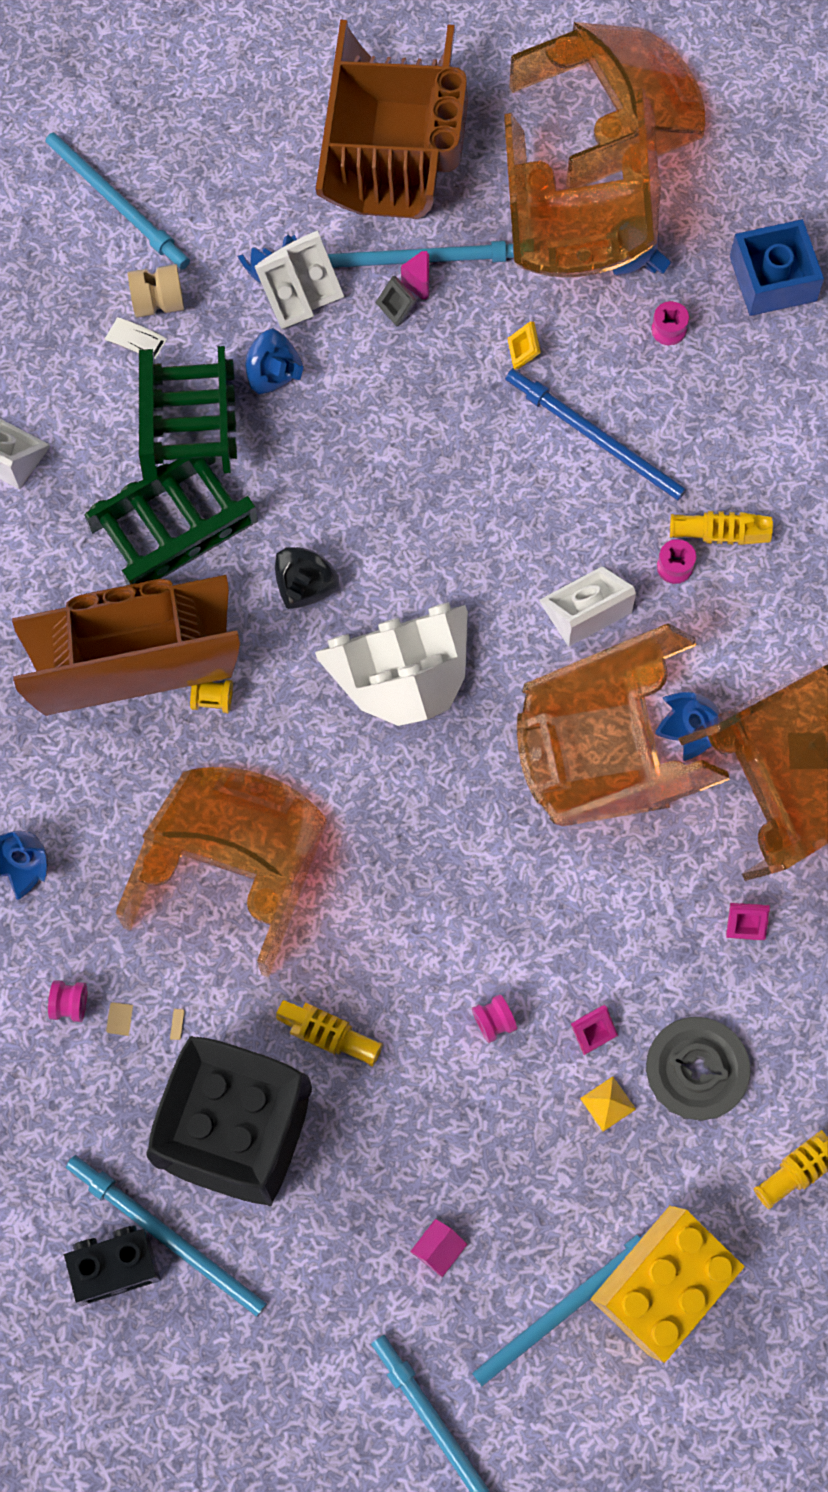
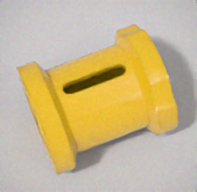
[190,680,233,714]

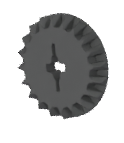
[646,1017,750,1122]

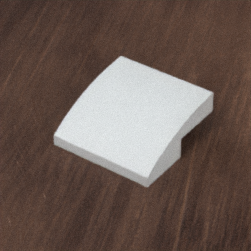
[255,230,344,330]

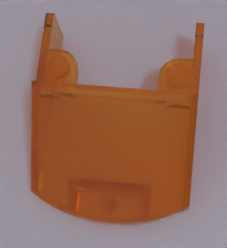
[509,22,706,192]
[504,88,662,277]
[517,623,730,827]
[678,664,828,881]
[116,767,327,977]

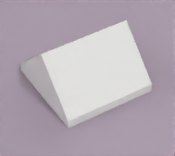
[0,419,50,490]
[539,567,636,647]

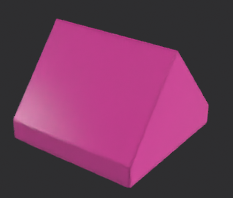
[401,251,429,299]
[410,1219,467,1278]

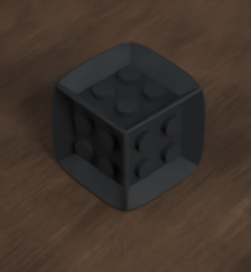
[146,1036,312,1206]

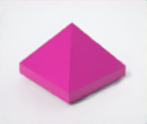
[726,903,770,941]
[571,1004,618,1055]

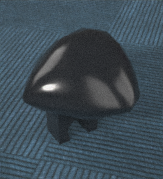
[274,547,339,609]

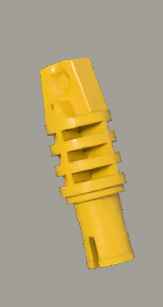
[670,511,773,545]
[276,1000,383,1067]
[753,1130,828,1209]

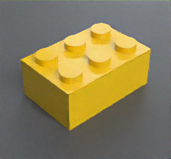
[590,1205,745,1363]

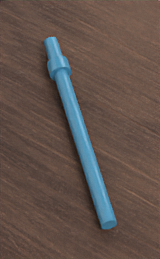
[45,132,190,270]
[327,240,534,268]
[65,1155,267,1317]
[472,1232,647,1387]
[371,1334,490,1492]

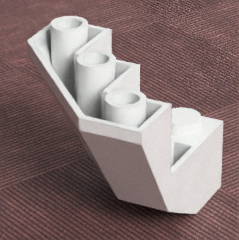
[315,602,468,726]

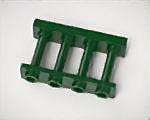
[139,346,237,480]
[84,442,258,585]

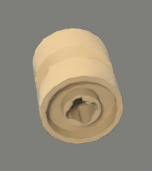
[127,264,184,318]

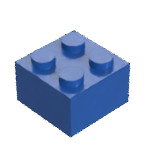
[730,219,824,316]

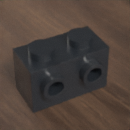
[63,1225,161,1306]

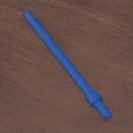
[505,368,686,501]

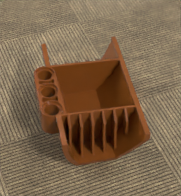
[315,19,468,219]
[12,575,240,716]

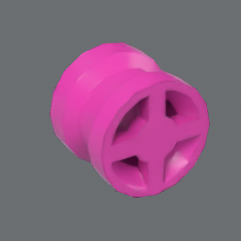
[651,301,689,346]
[657,539,696,584]
[48,980,88,1022]
[471,994,518,1044]

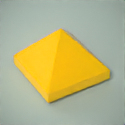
[507,321,541,369]
[580,1076,636,1132]

